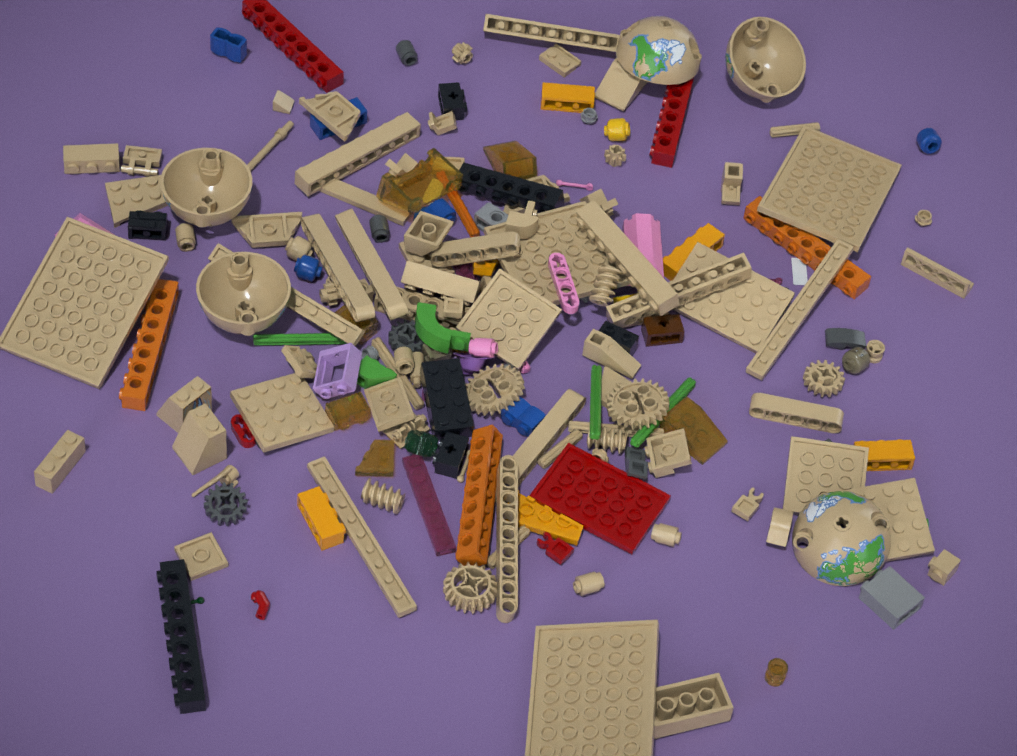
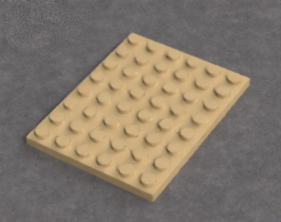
[757,125,902,252]
[0,217,169,389]
[525,620,659,756]

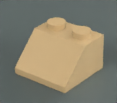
[404,211,454,256]

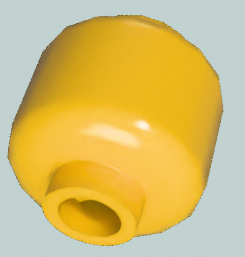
[604,118,630,142]

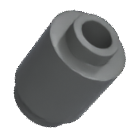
[396,40,418,66]
[369,215,390,243]

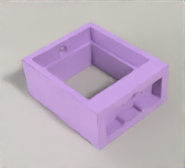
[313,343,362,399]

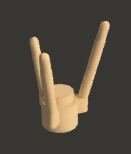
[191,465,239,505]

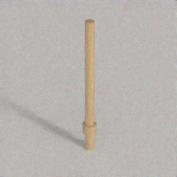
[247,121,294,171]

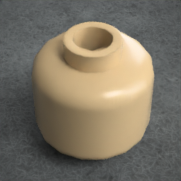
[285,236,314,261]

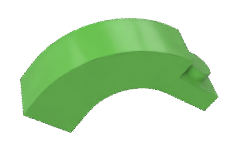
[415,302,471,354]

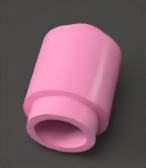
[469,338,498,358]

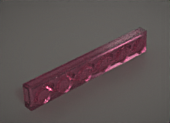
[402,453,456,556]

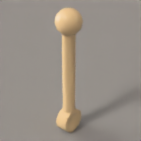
[457,450,470,483]

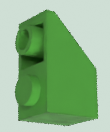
[357,355,397,389]

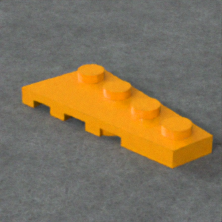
[504,490,584,546]

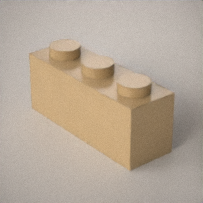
[63,143,120,174]
[34,430,86,494]

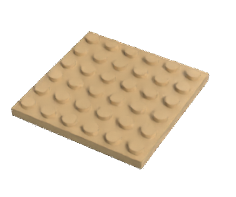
[483,201,629,305]

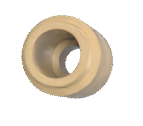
[175,223,196,252]
[394,347,414,375]
[651,523,682,547]
[573,571,605,596]

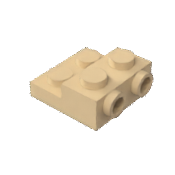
[645,428,692,478]

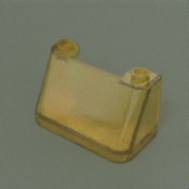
[376,148,463,213]

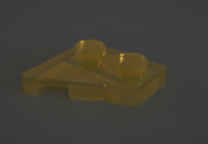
[355,439,394,477]

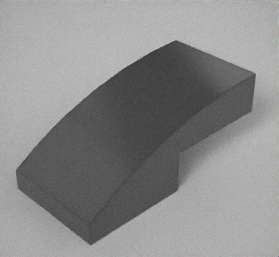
[825,328,866,350]
[625,446,648,479]

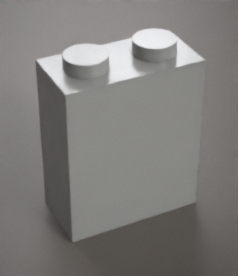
[859,566,925,630]

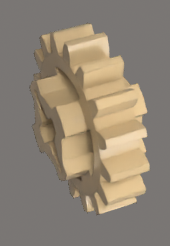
[803,360,845,397]

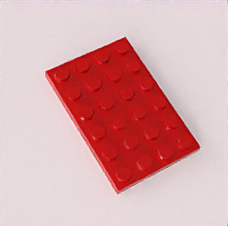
[529,443,671,554]

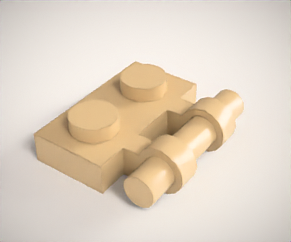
[121,145,162,177]
[281,345,317,379]

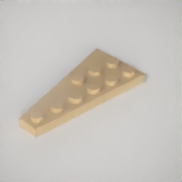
[105,175,168,228]

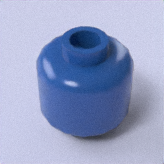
[916,128,942,154]
[294,255,323,281]

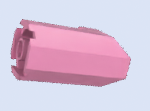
[622,213,664,286]

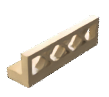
[901,247,974,299]

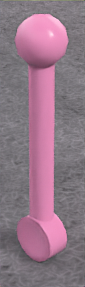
[556,180,593,191]

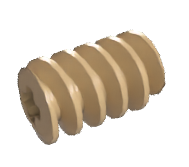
[589,265,622,307]
[586,425,628,454]
[361,478,406,514]

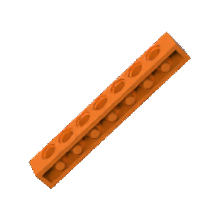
[743,196,871,300]
[119,279,179,411]
[455,424,503,566]

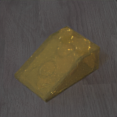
[483,141,537,180]
[660,396,728,465]

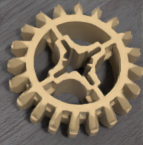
[443,562,498,614]

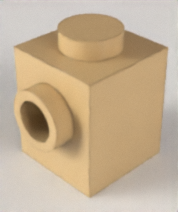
[927,549,961,586]

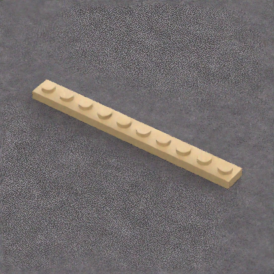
[746,239,854,380]
[208,243,365,346]
[307,456,417,618]

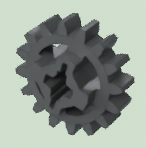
[388,319,425,352]
[204,482,248,526]

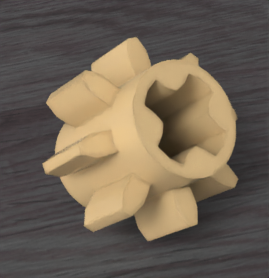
[452,42,473,64]
[604,145,626,166]
[319,282,341,306]

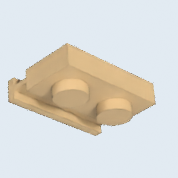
[539,43,581,78]

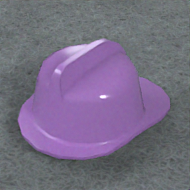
[453,352,497,375]

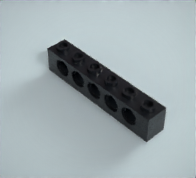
[455,162,564,213]

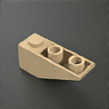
[582,329,641,379]

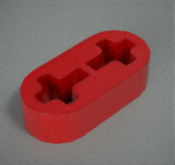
[231,414,256,448]

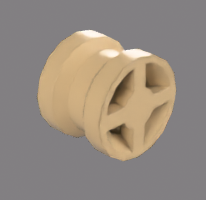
[866,340,885,363]

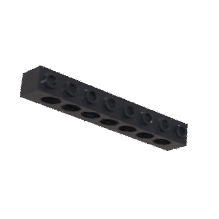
[156,559,206,714]

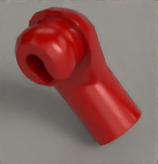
[251,590,270,620]

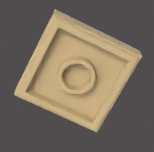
[174,532,228,581]

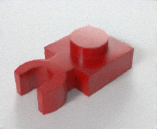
[537,532,574,565]

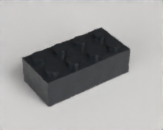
[420,358,474,442]

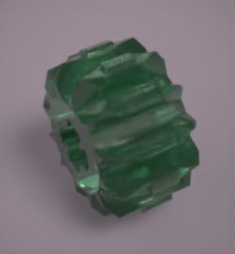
[404,430,438,457]

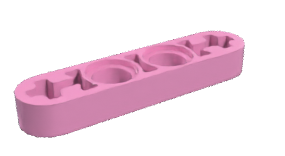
[548,253,579,314]

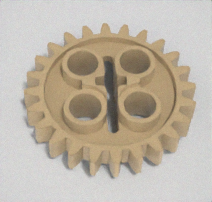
[465,364,525,416]
[606,378,669,430]

